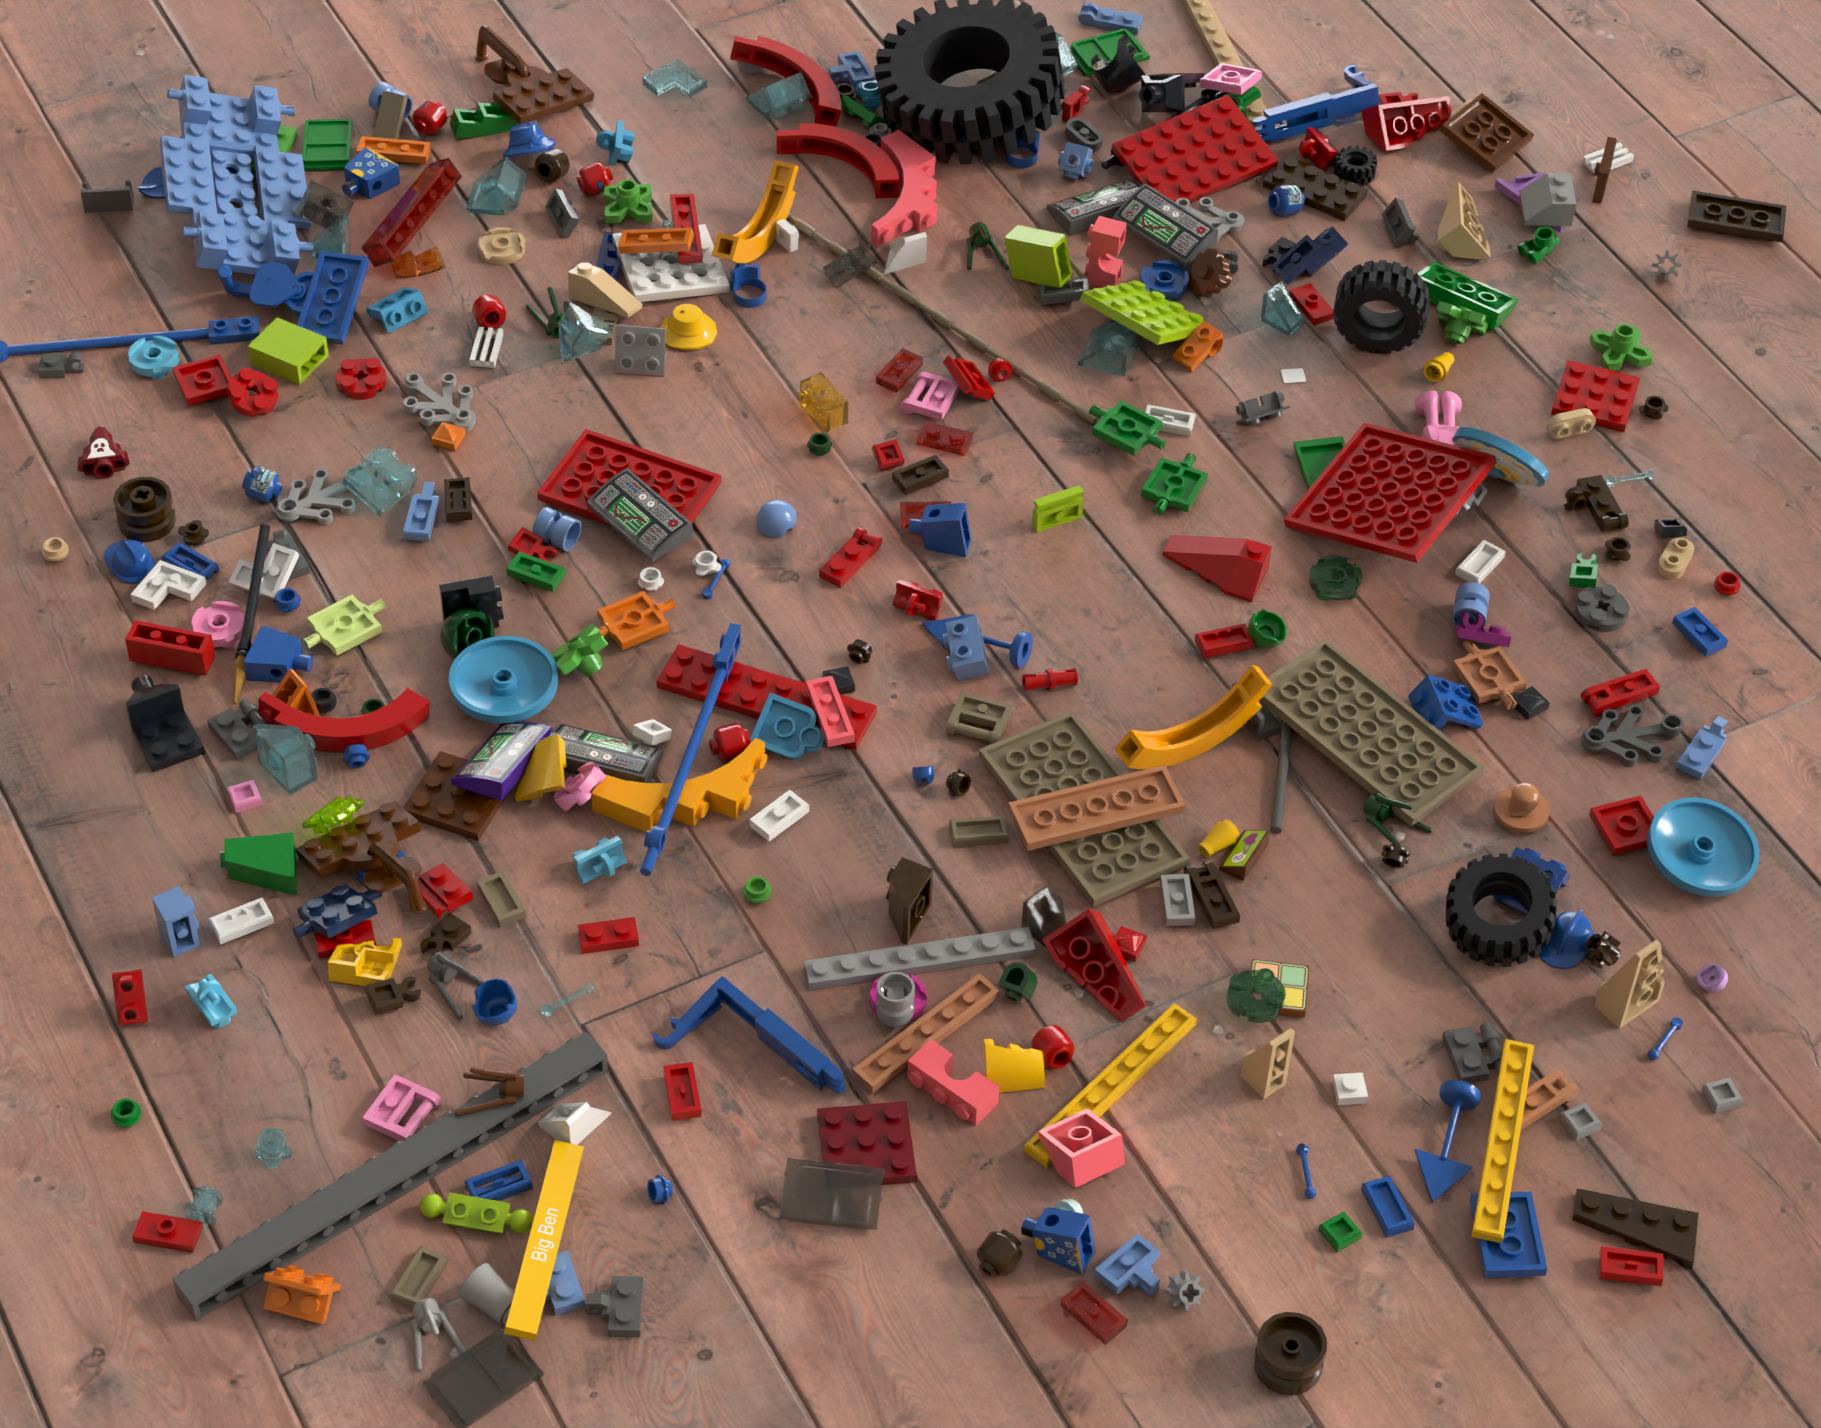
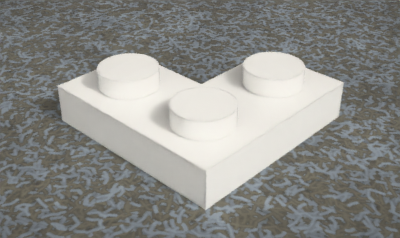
[229,543,300,600]
[131,560,206,610]

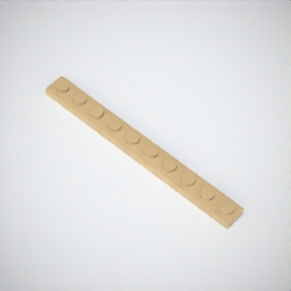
[1182,0,1266,127]

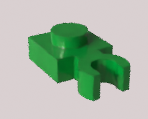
[1569,553,1598,588]

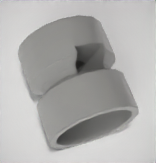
[876,971,915,1027]

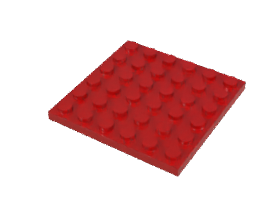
[1284,423,1497,563]

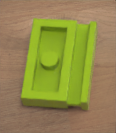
[1032,485,1084,533]

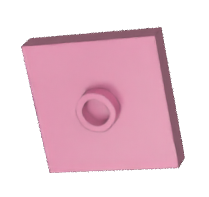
[1200,63,1262,95]

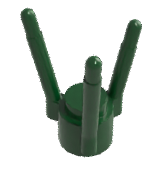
[966,222,1009,270]
[526,287,573,338]
[1363,793,1433,846]

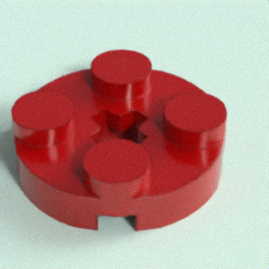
[336,358,387,400]
[226,368,278,417]

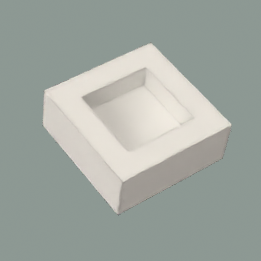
[776,218,799,253]
[632,719,672,746]
[1332,1073,1368,1106]

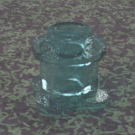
[255,1128,292,1169]
[184,1186,222,1227]

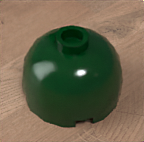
[440,609,495,658]

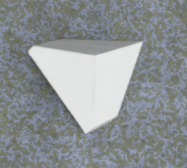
[883,232,927,275]
[537,1102,612,1145]

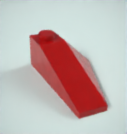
[1361,96,1452,151]
[1162,535,1272,602]
[1042,908,1147,1021]

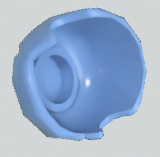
[756,499,797,538]

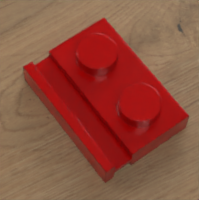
[943,355,995,401]
[418,863,474,918]

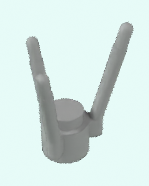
[411,1298,472,1371]

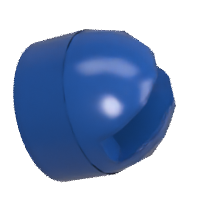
[912,766,935,786]

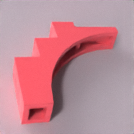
[871,129,938,248]

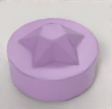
[1697,963,1728,993]

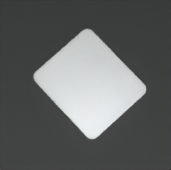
[1281,368,1306,383]

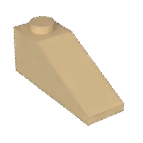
[568,262,642,318]
[1240,1028,1295,1099]

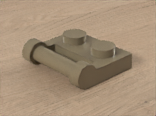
[946,692,1013,745]

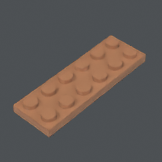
[1008,765,1185,851]

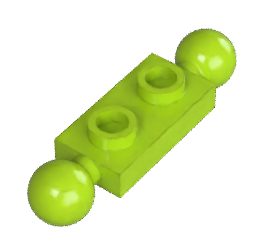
[420,1192,534,1235]

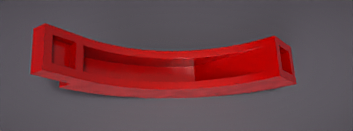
[730,36,841,127]
[776,123,900,199]
[258,688,430,753]

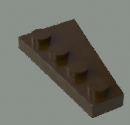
[1572,1188,1699,1270]

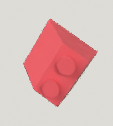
[1038,1108,1125,1188]

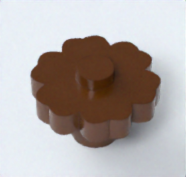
[1188,248,1232,298]

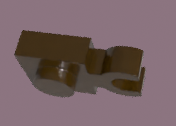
[420,912,472,956]
[365,977,421,1015]

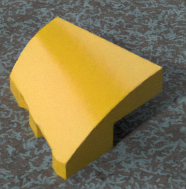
[515,734,566,802]
[328,938,402,987]
[983,1039,1045,1093]

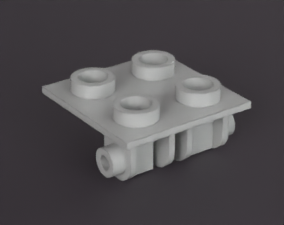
[615,325,667,376]

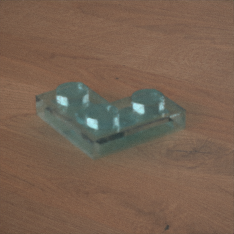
[642,59,707,97]

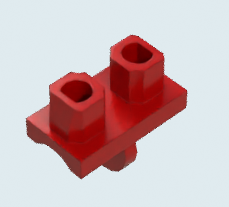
[1299,127,1338,171]
[892,580,943,621]
[112,969,149,1026]

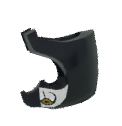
[1091,35,1145,93]

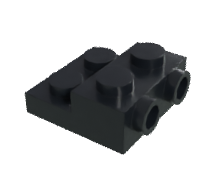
[439,576,504,628]

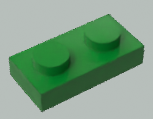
[841,94,887,128]
[506,551,566,592]

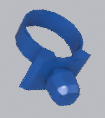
[1005,131,1040,168]
[730,263,767,308]

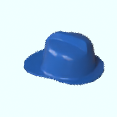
[104,539,156,583]
[1539,909,1594,969]

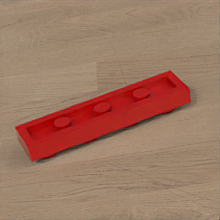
[670,194,703,264]

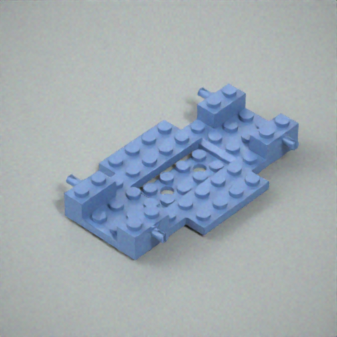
[159,75,314,275]

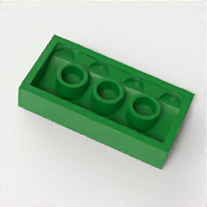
[1417,262,1519,331]

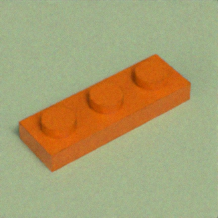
[356,136,431,164]
[618,227,694,254]

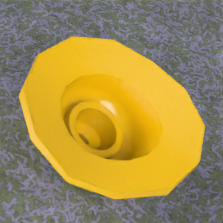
[659,304,717,350]

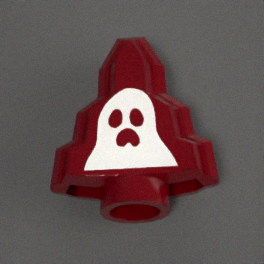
[77,426,130,479]

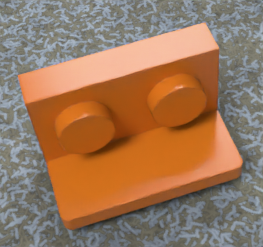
[263,1265,342,1324]

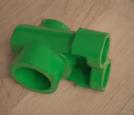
[1517,227,1560,265]

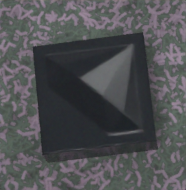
[1654,518,1687,538]
[822,666,855,694]
[1512,686,1550,720]

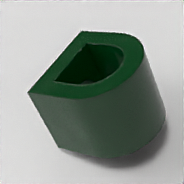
[998,962,1037,1002]

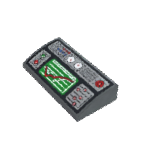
[1047,179,1142,236]
[1113,183,1218,267]
[587,468,693,562]
[548,723,664,783]

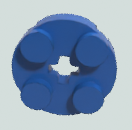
[1140,260,1189,301]

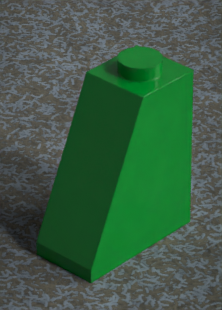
[220,833,298,895]

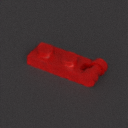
[819,527,882,588]
[1580,669,1660,717]

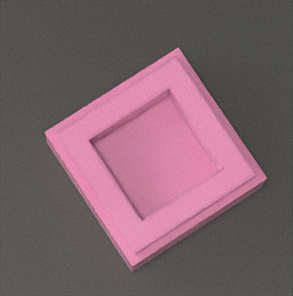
[227,779,262,813]

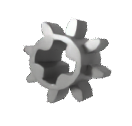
[1652,250,1682,281]
[1164,1269,1205,1311]

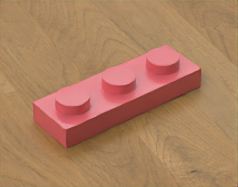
[806,676,855,747]

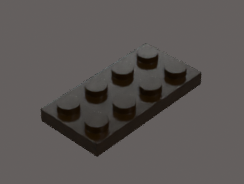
[1262,155,1368,221]
[1687,190,1787,242]

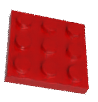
[1551,360,1640,432]

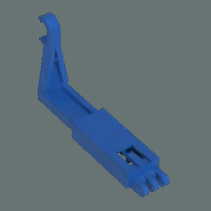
[1252,65,1379,142]
[652,976,845,1094]

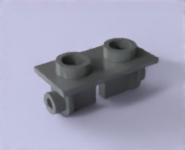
[1236,391,1290,426]

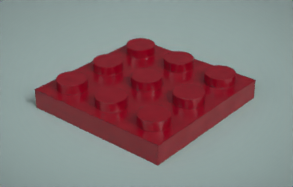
[817,1101,917,1190]

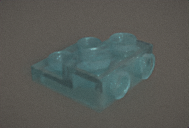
[342,444,418,516]

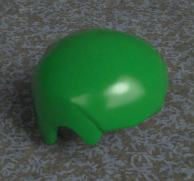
[1247,609,1287,649]

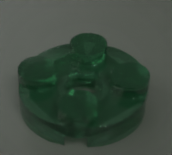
[1309,555,1362,600]
[1226,968,1286,1023]

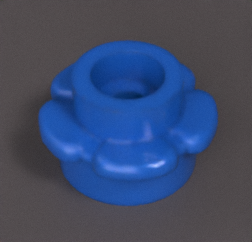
[274,588,301,612]
[343,745,370,768]
[647,1174,673,1205]

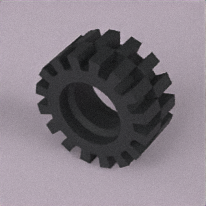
[1334,145,1377,186]

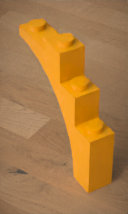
[591,738,767,832]

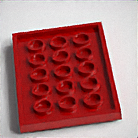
[1111,95,1279,203]
[537,429,722,525]

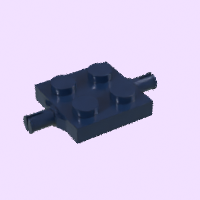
[292,884,382,939]

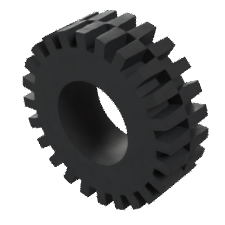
[874,0,1065,164]

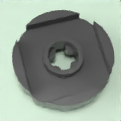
[1575,585,1629,632]

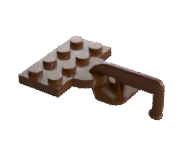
[475,25,594,124]
[295,801,427,914]

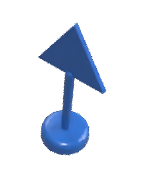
[922,614,1033,668]
[1414,1080,1481,1203]

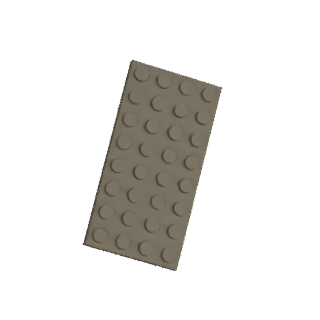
[1259,638,1485,827]
[979,711,1190,907]

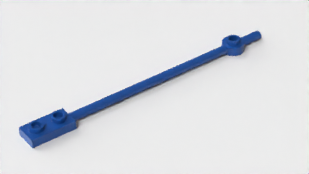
[0,316,260,363]
[640,623,741,876]

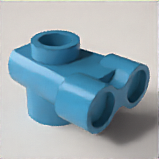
[855,80,881,109]

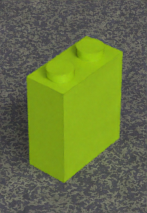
[1004,225,1073,288]
[248,317,329,385]

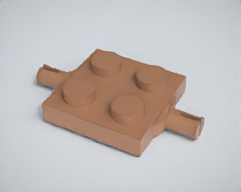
[1452,640,1527,710]

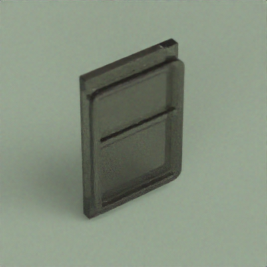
[779,1158,884,1230]
[423,1328,544,1428]

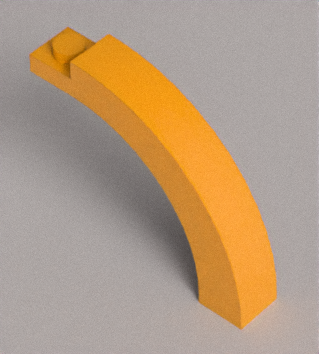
[711,160,799,263]
[1114,665,1272,769]

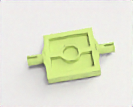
[302,594,386,656]

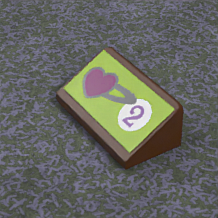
[1219,830,1270,881]

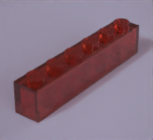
[361,158,462,267]

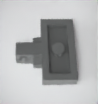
[586,1276,643,1337]

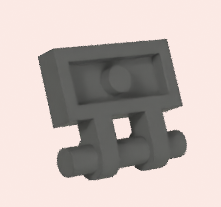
[207,699,276,760]
[1442,1022,1502,1083]

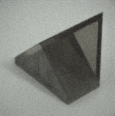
[1021,887,1067,949]

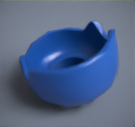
[472,978,518,1026]

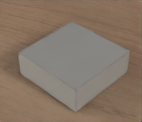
[1701,1077,1743,1114]
[1559,1102,1602,1141]

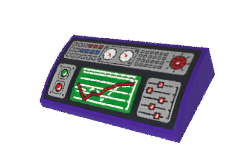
[451,721,551,801]

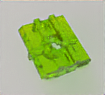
[302,795,365,834]

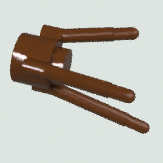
[455,1067,524,1116]

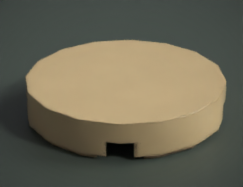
[478,227,526,265]

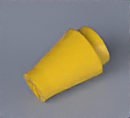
[1423,352,1454,382]
[1198,819,1240,858]

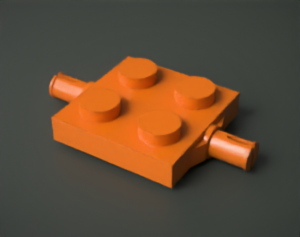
[597,591,676,651]

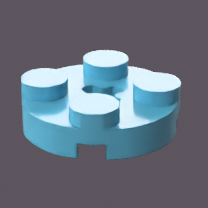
[128,336,180,380]

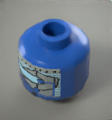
[1268,185,1305,216]
[242,466,283,504]

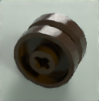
[113,477,176,542]
[1254,1312,1327,1395]

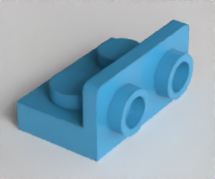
[366,287,428,333]

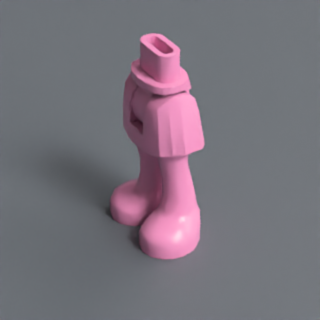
[1415,390,1462,445]

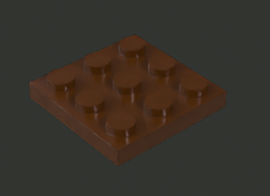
[1440,93,1534,173]
[403,751,510,841]

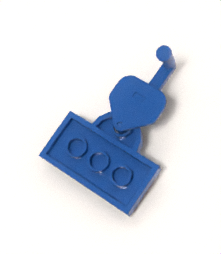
[217,251,370,345]

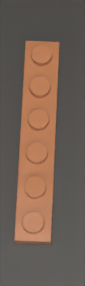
[852,973,1000,1094]

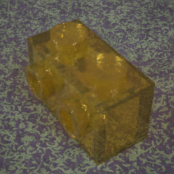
[799,372,848,432]

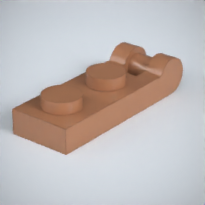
[1521,1069,1580,1130]

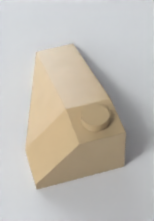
[1437,182,1490,260]
[1594,940,1665,1029]

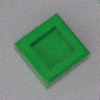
[1318,1211,1362,1252]

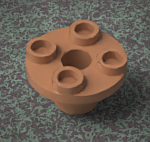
[1493,783,1550,836]

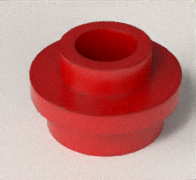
[988,358,1012,382]
[1714,571,1741,595]

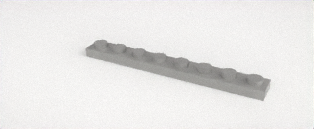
[804,927,1036,990]

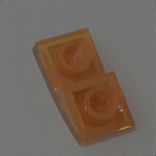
[390,246,446,278]

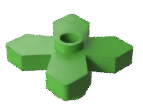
[604,179,653,223]
[1436,301,1488,345]
[1589,324,1653,371]
[551,623,608,677]

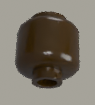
[535,148,570,182]
[977,1229,1022,1277]

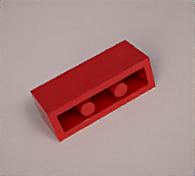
[125,620,216,676]

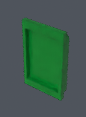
[1066,29,1150,77]
[302,119,353,171]
[1293,436,1346,489]

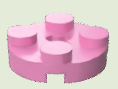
[192,601,245,649]
[554,762,606,811]

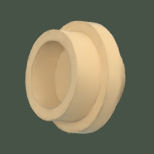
[42,537,69,561]

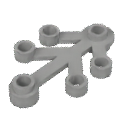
[1176,197,1245,243]
[403,372,476,432]
[276,466,367,526]

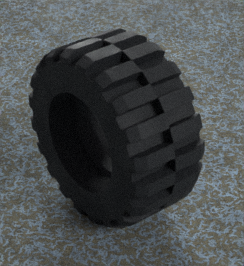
[1333,260,1430,354]
[1445,853,1557,967]

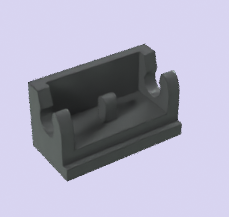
[81,180,134,213]

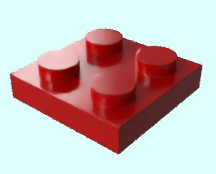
[172,354,232,406]
[1589,795,1654,856]

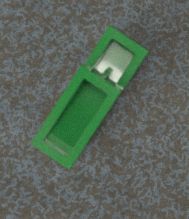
[449,103,518,138]

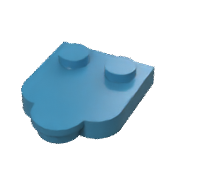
[750,693,824,760]

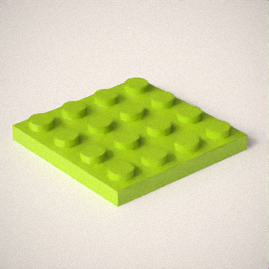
[1080,280,1211,345]

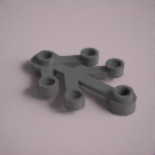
[1581,705,1683,767]

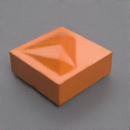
[431,422,466,451]

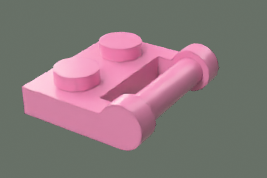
[900,371,960,421]
[362,1074,441,1142]

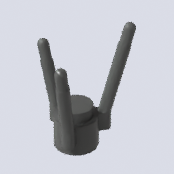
[427,952,485,1019]

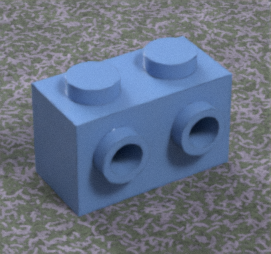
[943,616,989,681]
[152,886,200,957]

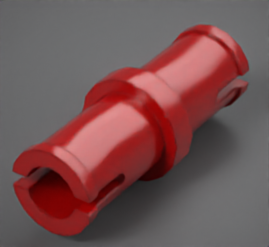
[1022,668,1078,691]

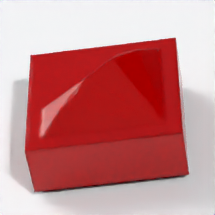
[872,439,905,471]
[1115,926,1147,962]

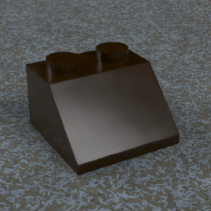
[886,857,933,945]

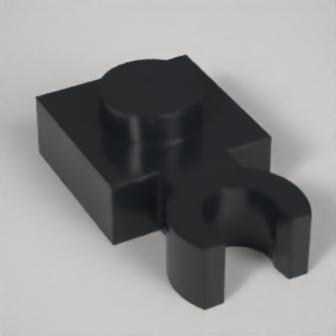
[1262,237,1296,272]

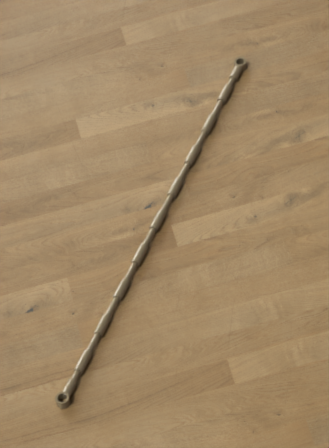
[786,212,1100,426]

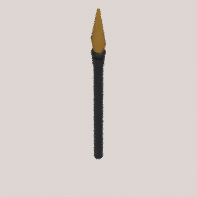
[233,524,270,704]

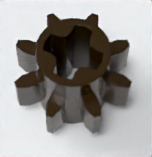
[1585,931,1621,969]

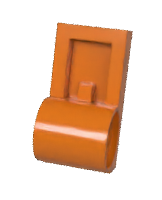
[1172,320,1224,372]

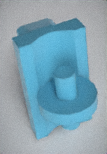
[572,836,627,884]
[185,973,238,1029]

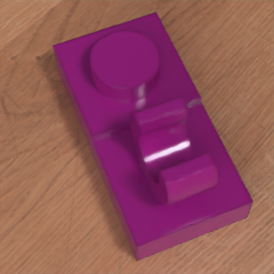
[1453,612,1511,647]

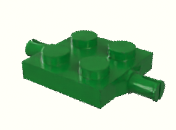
[1089,401,1166,456]
[1141,453,1208,516]

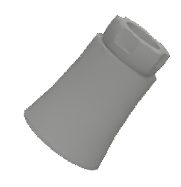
[459,1263,515,1326]

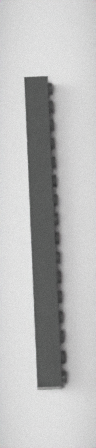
[173,1031,608,1321]

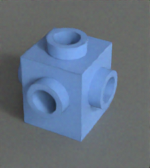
[1058,142,1093,180]

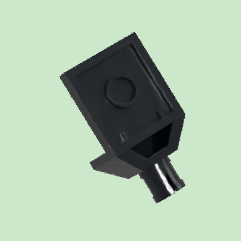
[1139,73,1204,113]
[126,675,205,772]

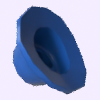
[503,121,556,158]

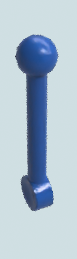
[702,558,731,600]
[1648,1017,1683,1060]
[1296,1143,1317,1199]

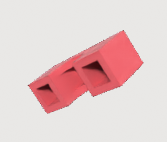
[1084,216,1127,288]
[907,1039,1000,1126]

